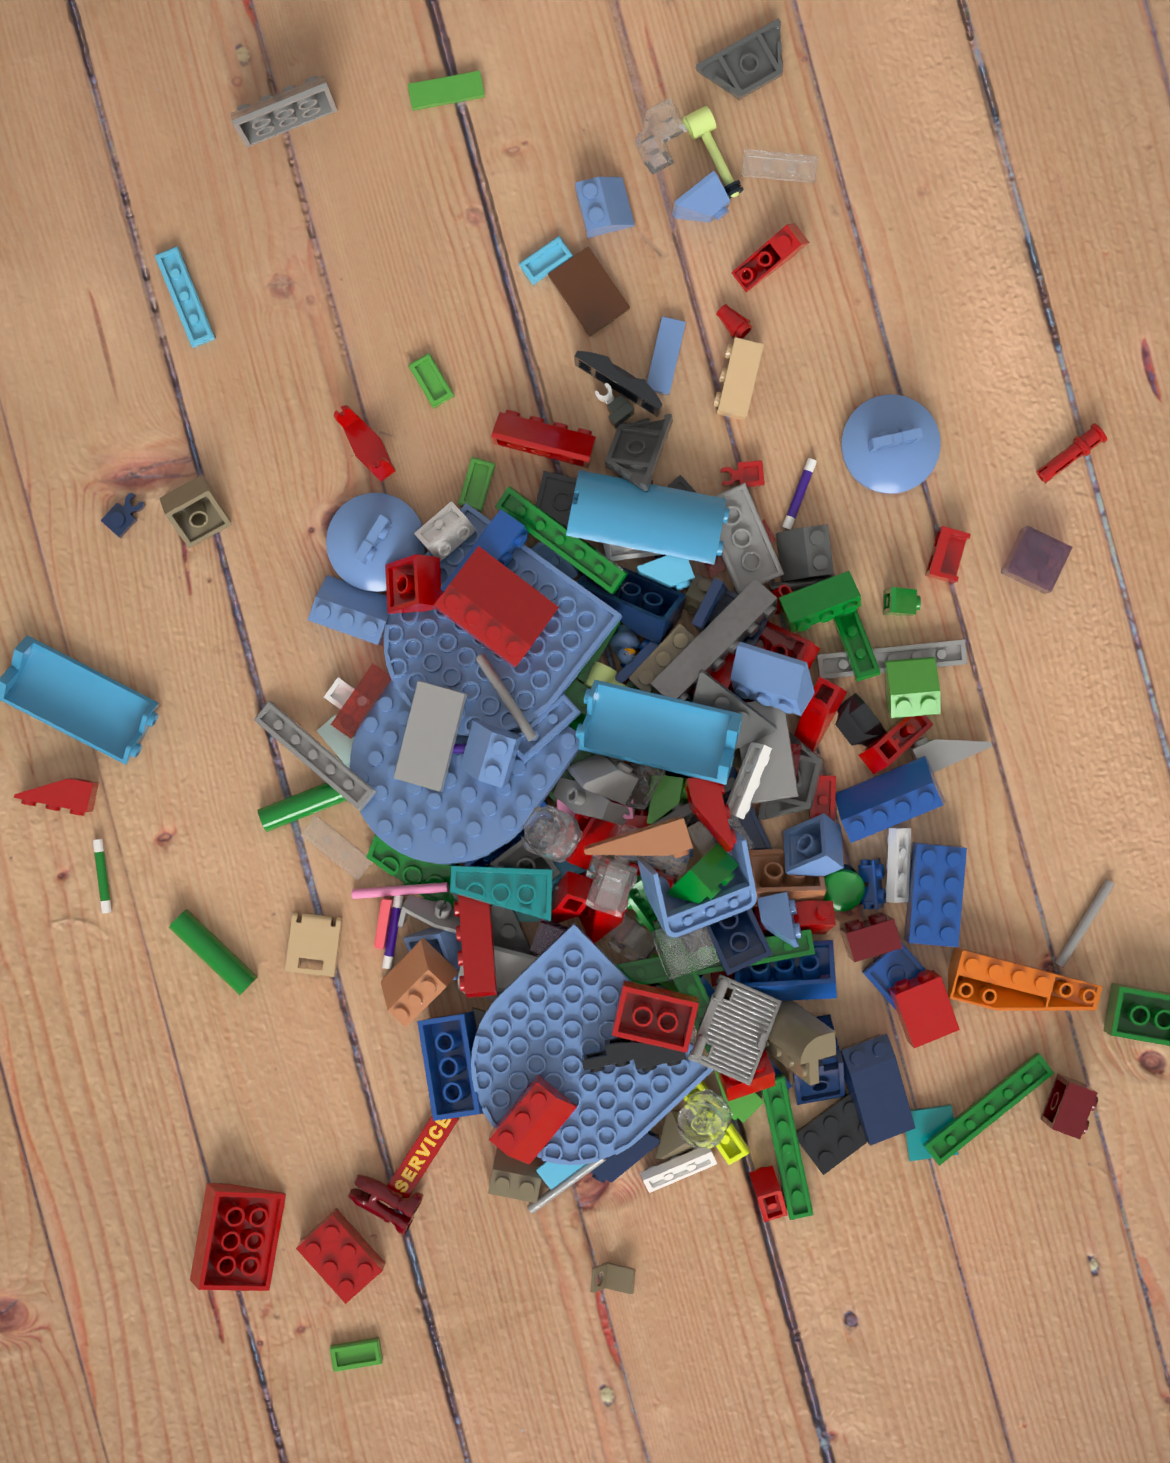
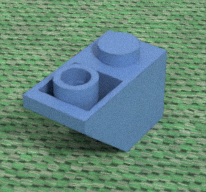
[757,892,802,948]

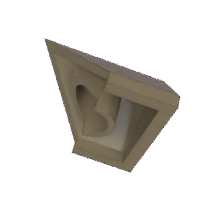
[656,1110,713,1159]

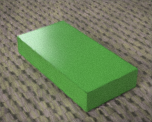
[408,353,455,409]
[458,457,496,512]
[330,1337,383,1372]

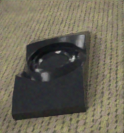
[574,351,663,418]

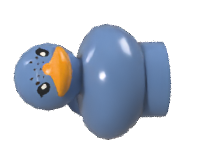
[609,625,640,664]

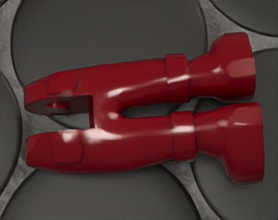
[348,1174,424,1236]

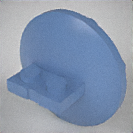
[841,394,941,494]
[326,493,425,592]

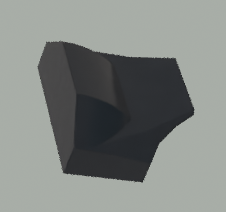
[835,693,886,747]

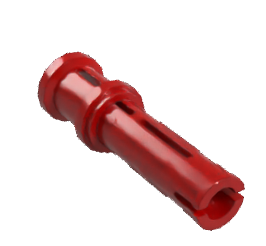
[1036,423,1108,484]

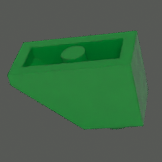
[883,587,921,616]

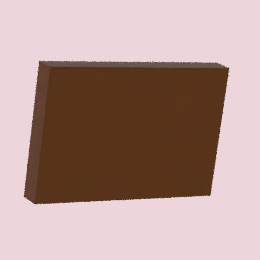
[548,246,630,337]

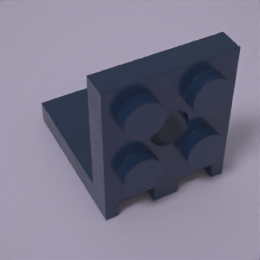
[692,578,769,646]
[793,1014,845,1105]

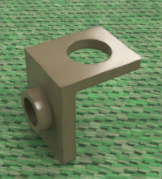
[590,1262,636,1294]

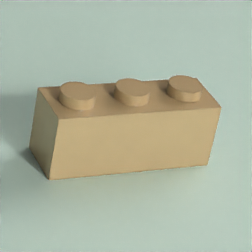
[713,337,764,421]

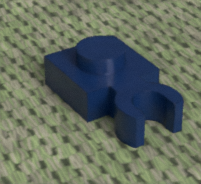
[101,493,146,538]

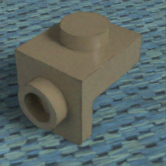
[683,573,712,615]

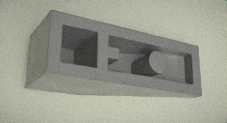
[909,737,993,773]

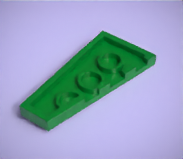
[366,834,456,908]

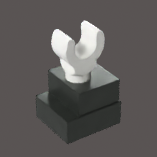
[595,383,635,429]

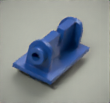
[858,858,886,910]

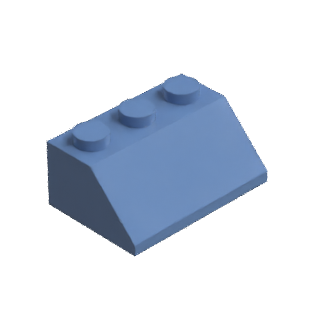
[308,575,390,646]
[730,642,815,716]

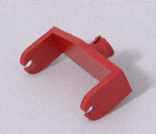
[334,405,396,482]

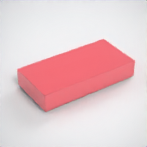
[374,897,393,949]

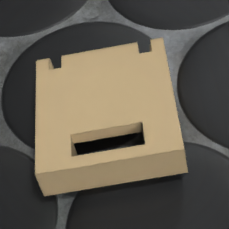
[285,912,343,977]

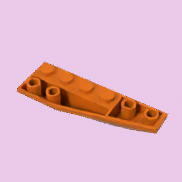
[948,947,1103,1011]

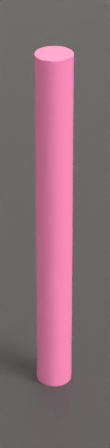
[352,882,449,899]

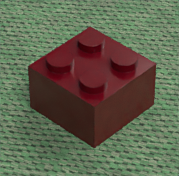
[840,912,903,962]
[1041,1073,1098,1140]

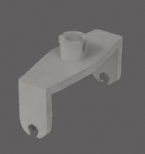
[553,778,630,825]
[398,895,460,933]

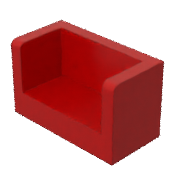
[925,526,971,584]

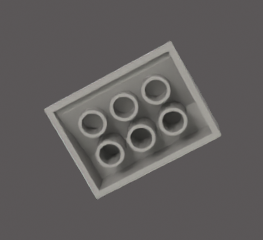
[231,76,338,148]

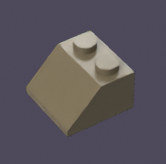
[159,474,232,548]
[488,1147,545,1203]

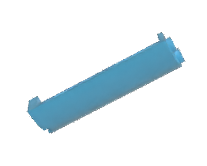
[566,470,730,564]
[0,635,159,765]
[576,680,743,785]

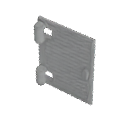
[687,974,782,1086]

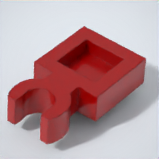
[720,460,765,488]

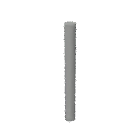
[475,654,537,741]
[1055,879,1115,968]
[527,1158,607,1214]

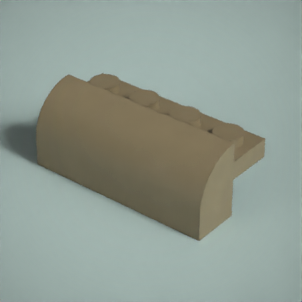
[760,1000,836,1085]

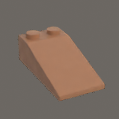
[584,816,693,858]

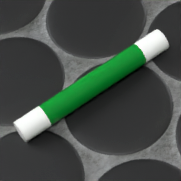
[93,839,112,914]

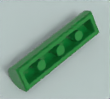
[258,783,347,832]
[168,909,258,996]

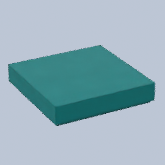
[905,1104,959,1161]

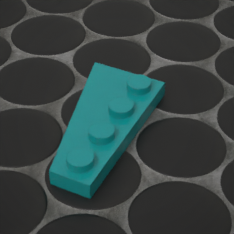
[450,866,552,921]

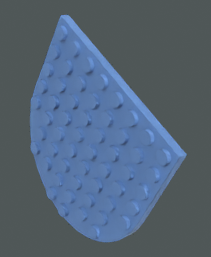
[384,503,622,736]
[350,679,580,864]
[471,923,713,1165]

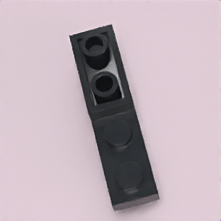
[582,1037,686,1072]

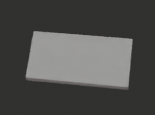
[715,483,784,594]
[394,681,467,792]
[740,701,799,804]

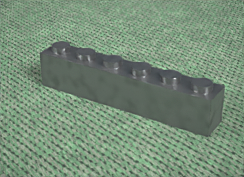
[650,579,777,701]

